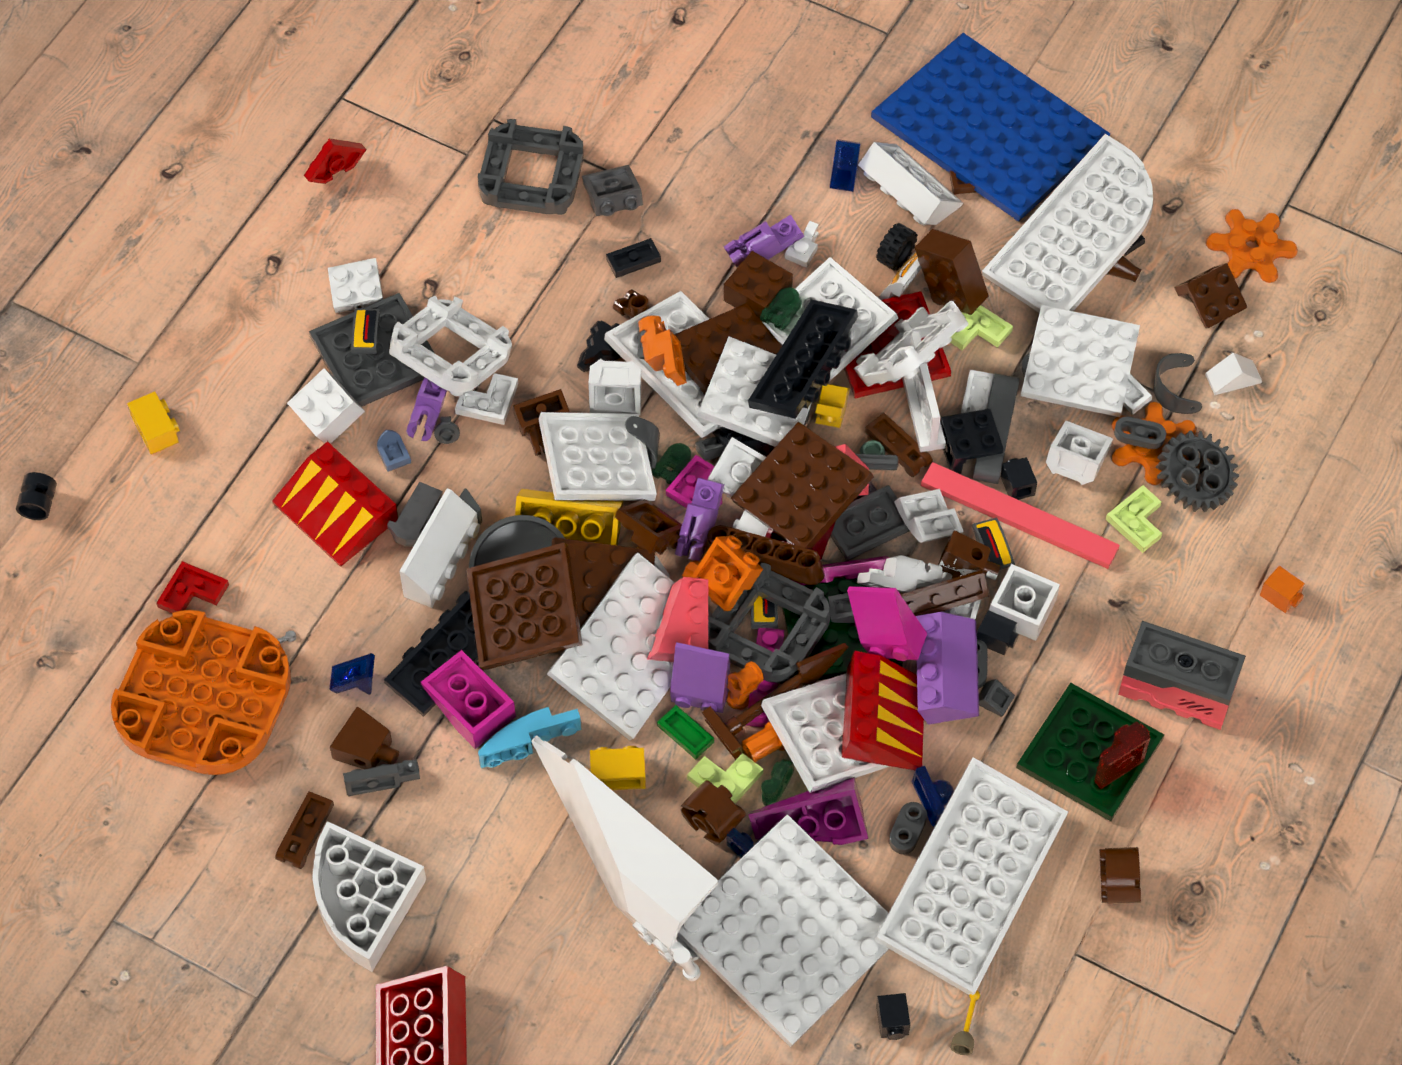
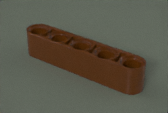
[707,525,825,585]

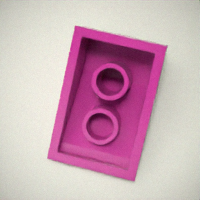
[847,587,927,661]
[421,650,516,749]

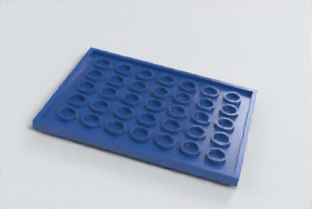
[871,33,1110,222]

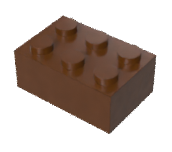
[914,229,989,315]

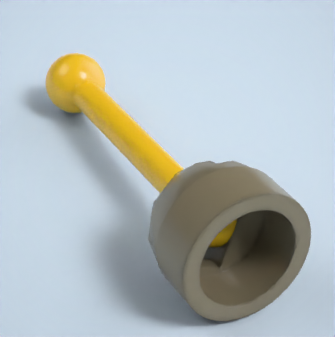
[950,990,980,1055]

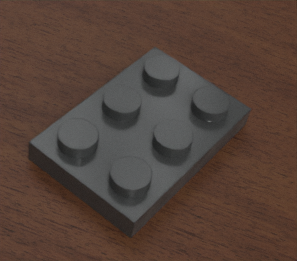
[831,485,910,561]

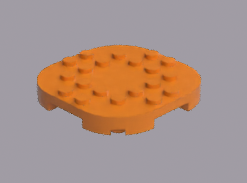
[111,610,291,775]

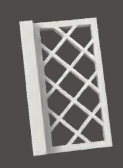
[902,332,946,452]

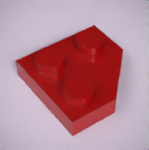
[304,138,367,184]

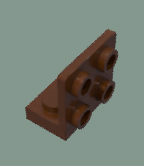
[1174,263,1247,328]

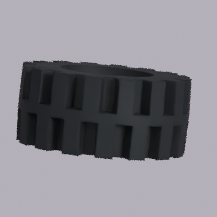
[876,223,918,271]

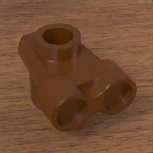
[613,289,651,318]

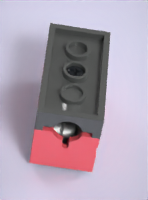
[1118,621,1246,730]

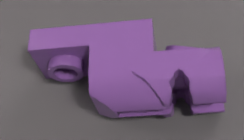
[724,215,805,268]
[406,377,447,441]
[675,478,725,561]

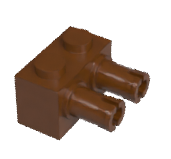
[513,389,570,456]

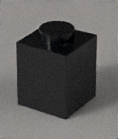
[1000,457,1037,500]
[977,610,1019,656]
[876,993,910,1040]

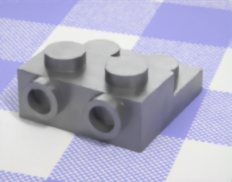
[582,165,643,216]

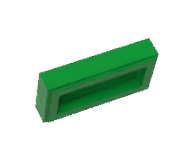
[657,705,714,760]

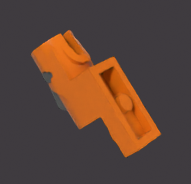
[637,316,687,386]

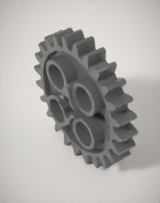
[1156,431,1239,512]

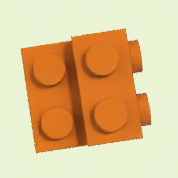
[691,535,763,611]

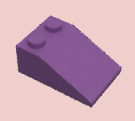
[670,642,730,713]

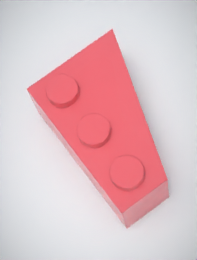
[647,577,708,662]

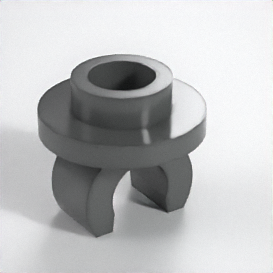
[434,416,460,444]

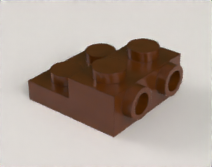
[614,499,682,555]

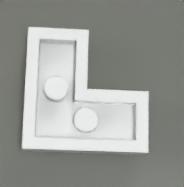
[455,373,518,425]

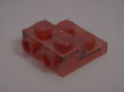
[1094,721,1151,789]

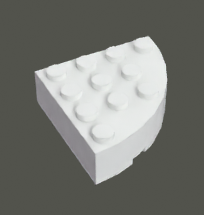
[312,821,426,972]

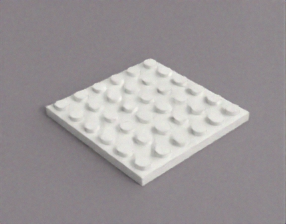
[678,815,889,1047]

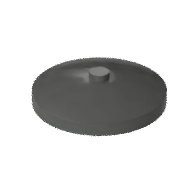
[469,515,565,568]

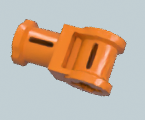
[726,661,764,710]

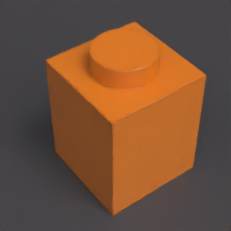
[1260,566,1305,613]

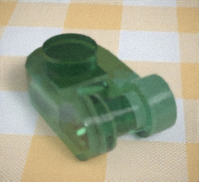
[760,287,802,331]
[652,443,691,485]
[761,759,795,806]

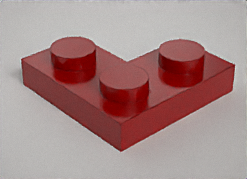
[156,561,229,613]

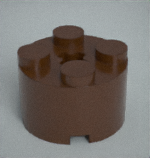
[681,780,746,845]
[1099,847,1141,904]

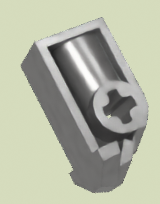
[387,482,443,547]

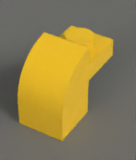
[815,384,850,428]

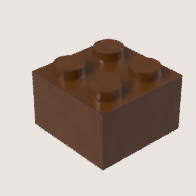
[723,251,793,320]

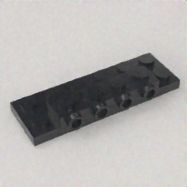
[748,299,858,419]
[384,591,478,717]

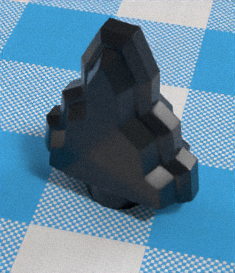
[577,320,622,372]

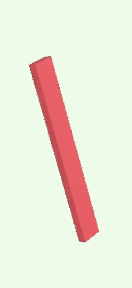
[921,462,1120,569]

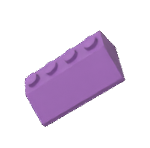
[916,612,979,725]

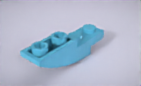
[478,707,581,768]

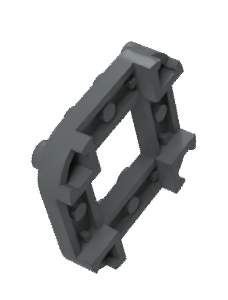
[478,119,584,215]
[708,563,831,684]

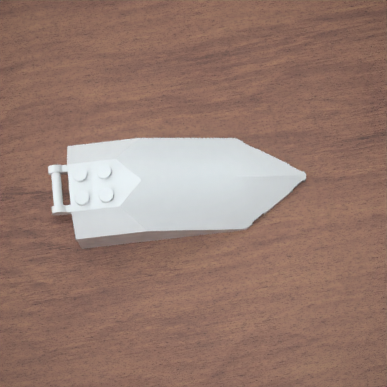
[531,735,718,981]

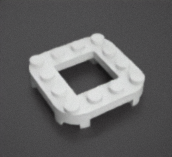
[389,296,512,396]
[854,301,969,387]

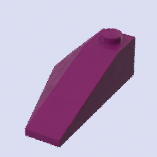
[748,777,868,845]

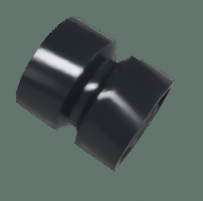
[16,472,57,520]

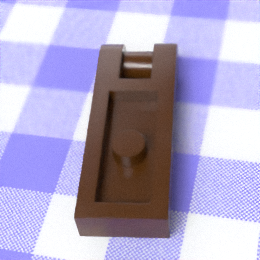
[865,413,933,477]
[275,791,334,869]

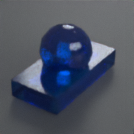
[912,766,954,827]

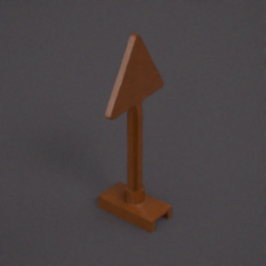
[702,643,848,761]

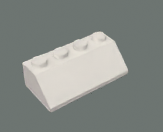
[858,142,963,226]
[399,488,480,608]

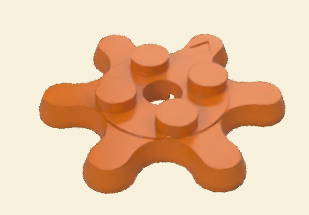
[1206,209,1298,283]
[1111,402,1197,485]

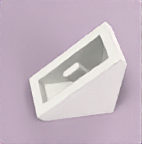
[1205,353,1262,395]

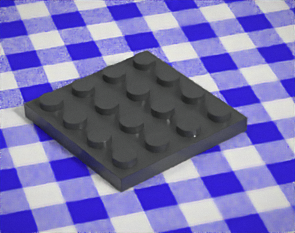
[309,293,434,407]

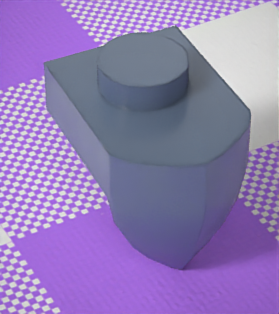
[377,430,411,472]

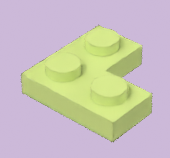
[950,305,1013,351]
[1106,485,1162,553]
[687,753,763,804]

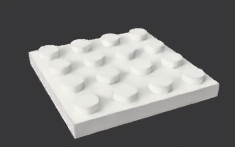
[761,257,898,381]
[1021,305,1140,417]
[697,337,812,447]
[539,412,657,501]
[761,673,890,793]

